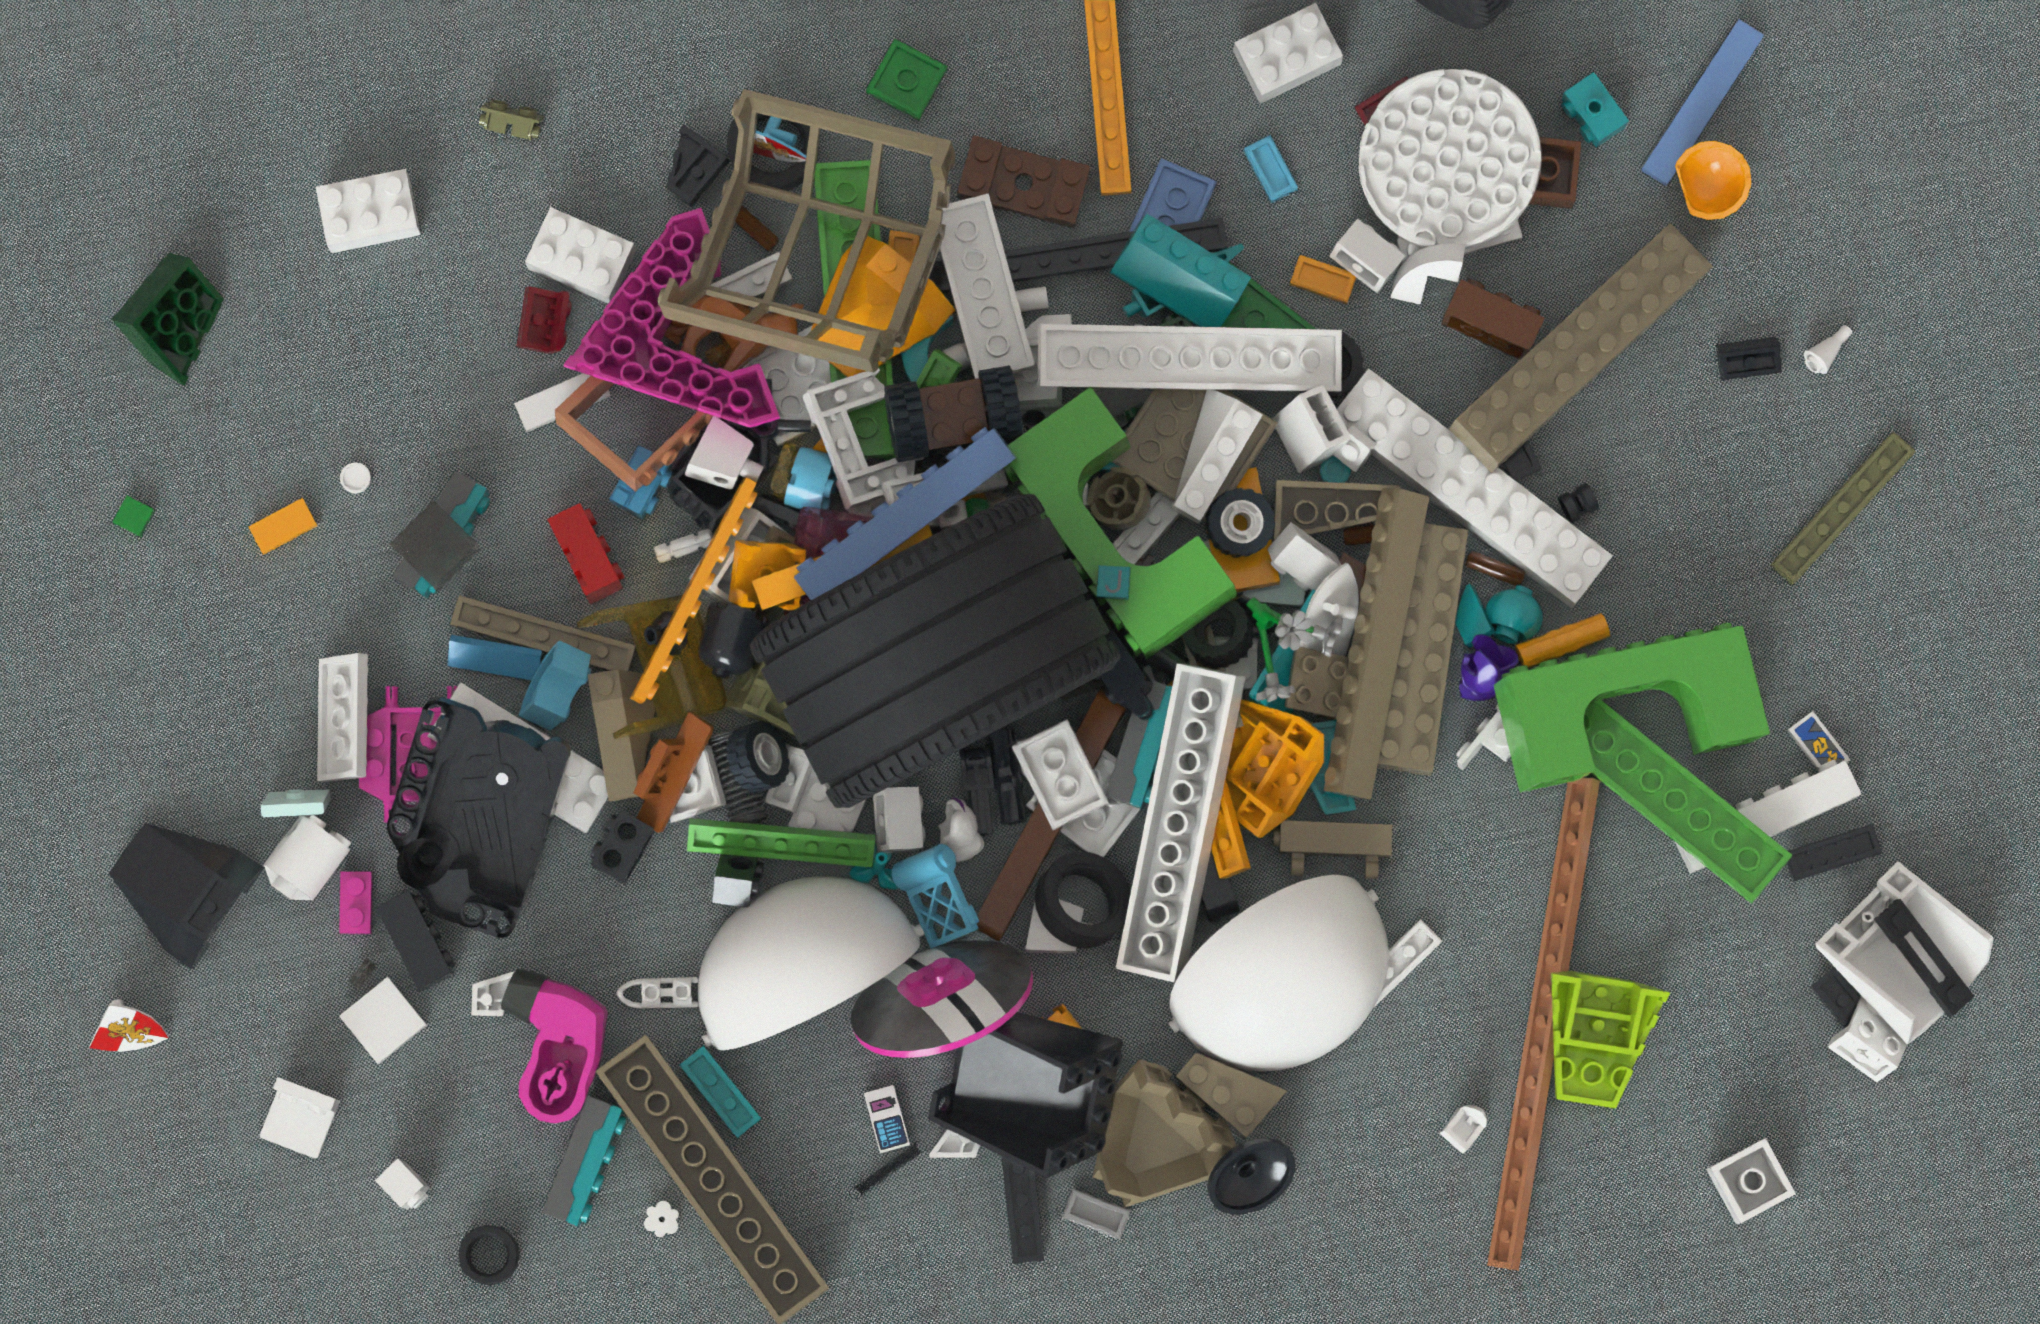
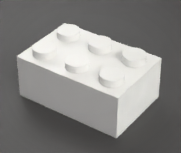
[1233,3,1343,104]
[316,169,421,253]
[525,207,636,304]

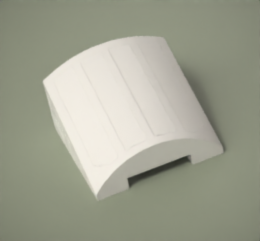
[1816,861,1994,1045]

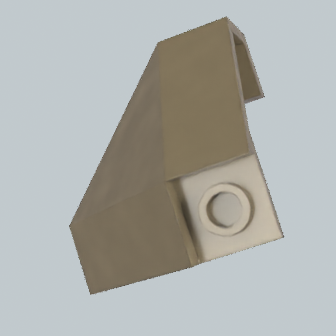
[1092,1059,1236,1207]

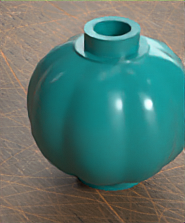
[1485,585,1543,644]

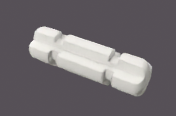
[654,529,713,563]

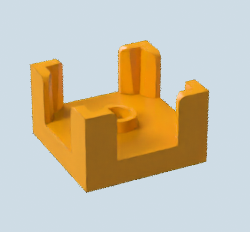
[728,540,806,610]

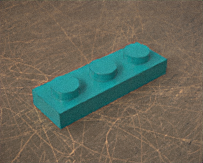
[679,1046,762,1139]

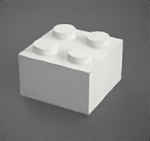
[1706,1138,1796,1224]

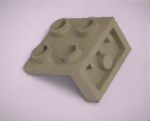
[1285,647,1349,719]

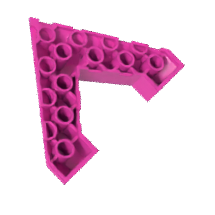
[564,208,780,428]

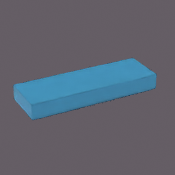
[447,635,542,680]

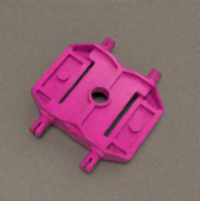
[359,686,458,823]

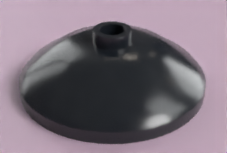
[1207,1138,1296,1215]

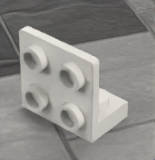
[1828,996,1907,1082]
[260,1077,340,1159]

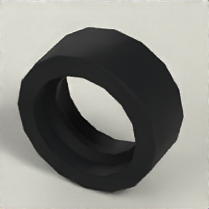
[458,1225,520,1285]

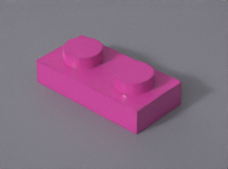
[339,871,373,934]

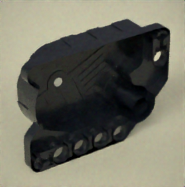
[387,696,571,938]

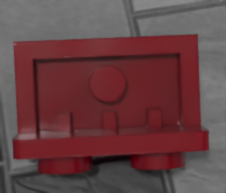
[516,286,572,354]

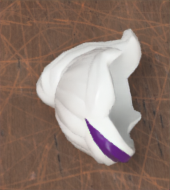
[938,797,984,862]

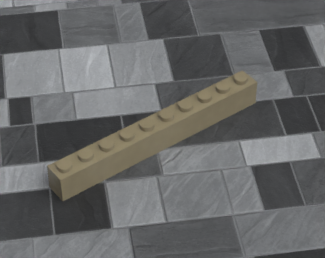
[1324,488,1430,800]

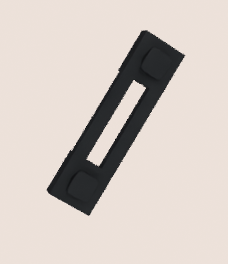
[1874,899,1975,1016]

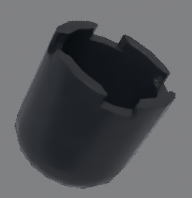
[698,602,769,679]

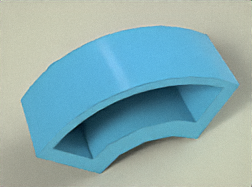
[519,640,591,731]

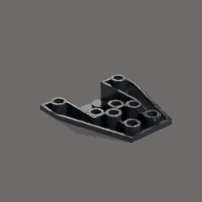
[109,823,264,969]

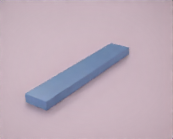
[1641,19,1764,187]

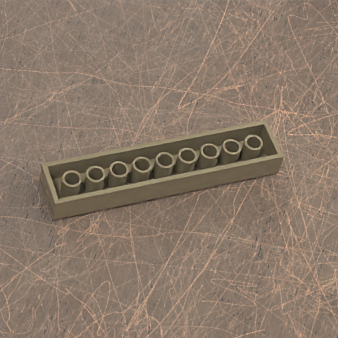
[1449,223,1713,473]
[595,1034,830,1324]

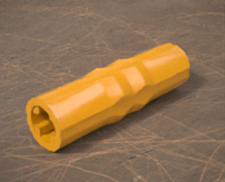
[1515,613,1610,668]

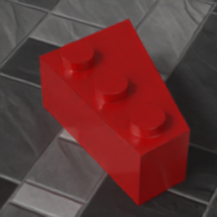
[547,503,625,605]

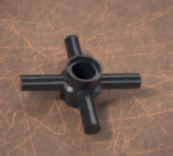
[719,379,811,471]

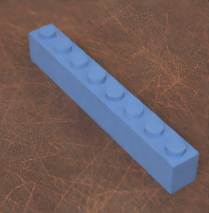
[794,427,1017,600]

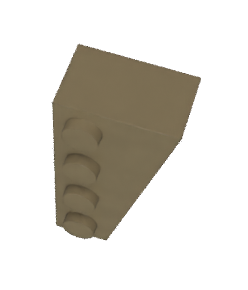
[1273,480,1400,542]

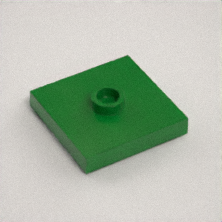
[866,38,948,121]

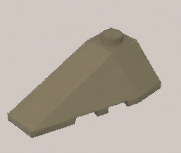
[588,669,657,802]

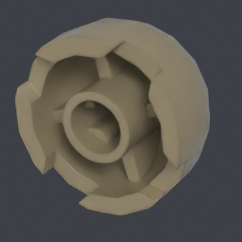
[1087,467,1151,530]

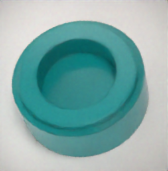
[1319,456,1351,483]

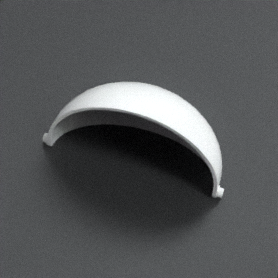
[1168,875,1389,1072]
[698,876,925,1050]

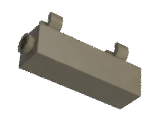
[1273,821,1392,879]

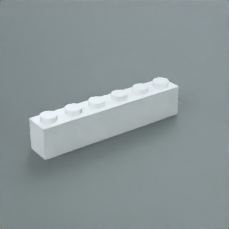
[1675,759,1861,874]

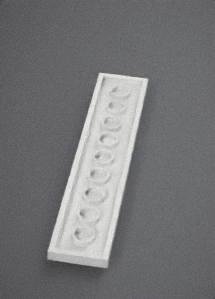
[1038,324,1342,392]

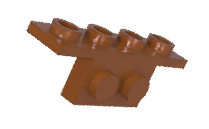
[633,712,714,833]

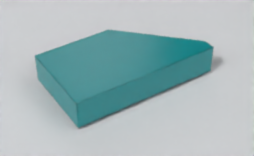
[1455,583,1496,648]

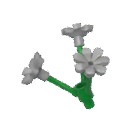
[1246,597,1343,702]

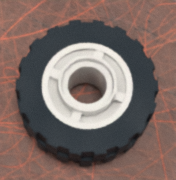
[1205,488,1276,558]
[726,721,790,793]

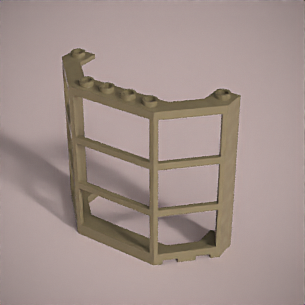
[658,89,956,373]

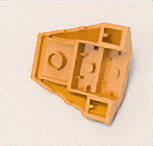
[811,236,955,377]
[1226,699,1324,838]

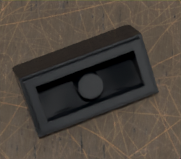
[1716,337,1782,380]

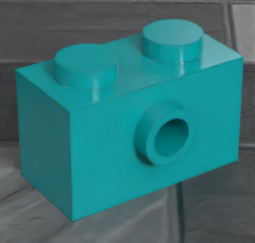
[1561,72,1629,148]

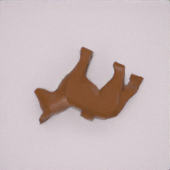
[664,292,804,372]

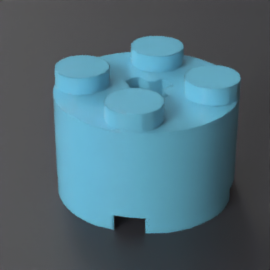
[784,447,837,516]

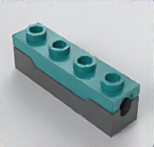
[393,471,491,598]
[1105,680,1172,809]
[542,1096,627,1227]

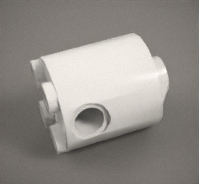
[264,815,351,900]

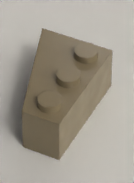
[1175,1053,1287,1139]

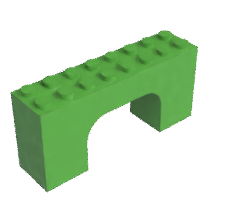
[1003,387,1238,660]
[1493,623,1770,793]

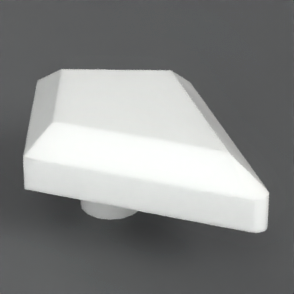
[471,971,515,1016]
[929,1129,980,1158]

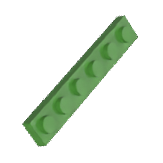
[687,818,875,867]

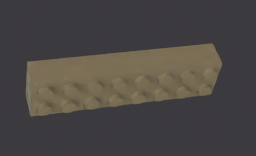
[1377,523,1468,776]

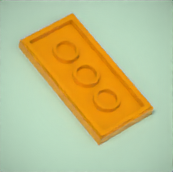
[1206,467,1280,592]

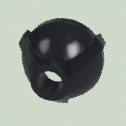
[644,610,688,656]

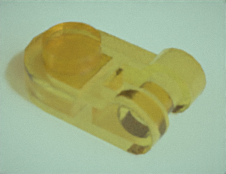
[771,441,798,499]

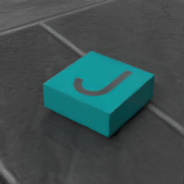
[1097,565,1131,600]

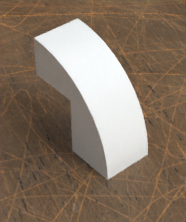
[1391,243,1466,304]

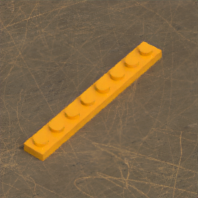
[1084,0,1131,196]
[630,477,758,704]

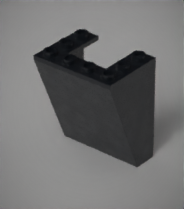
[928,1012,1123,1178]

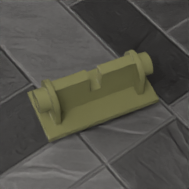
[479,100,545,140]

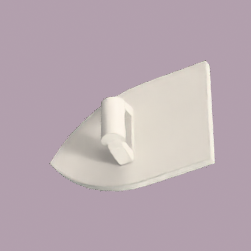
[1300,563,1359,656]

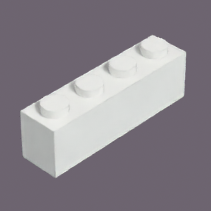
[1172,390,1262,524]

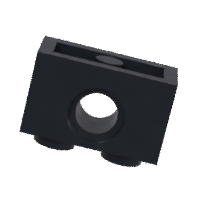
[712,854,764,907]

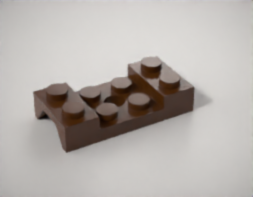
[957,135,1091,229]

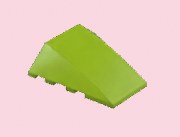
[1551,971,1670,1108]

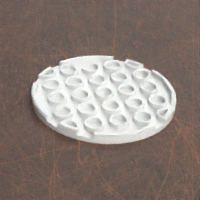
[1358,69,1542,249]

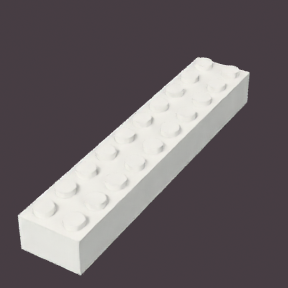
[1337,369,1613,609]
[1116,664,1246,982]

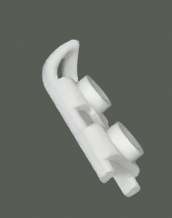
[617,977,699,1009]

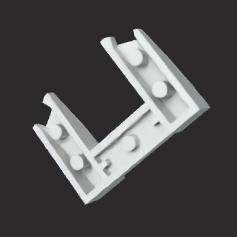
[802,368,923,510]

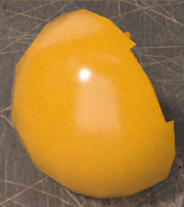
[1675,141,1752,220]

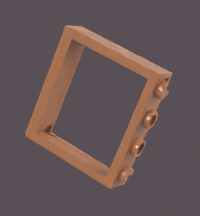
[555,376,719,492]

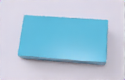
[1243,135,1298,203]

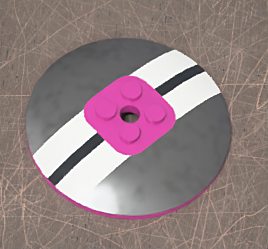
[851,940,1033,1058]

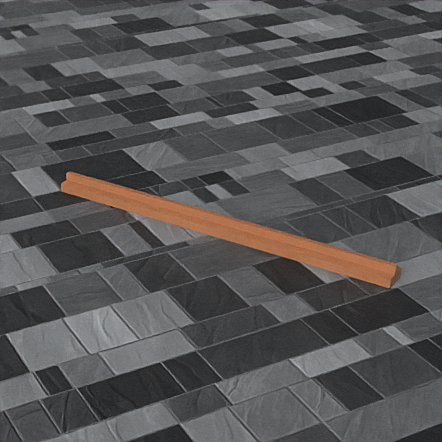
[1487,778,1600,1271]

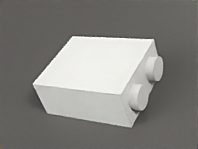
[1272,384,1352,473]

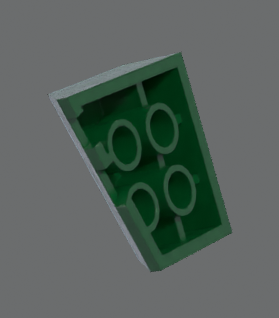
[111,253,224,386]

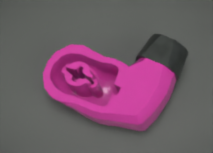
[501,968,608,1124]

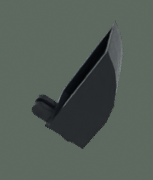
[667,430,779,532]

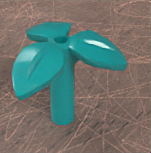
[849,843,899,890]

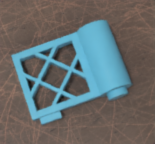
[892,844,979,949]

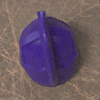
[1459,634,1518,701]

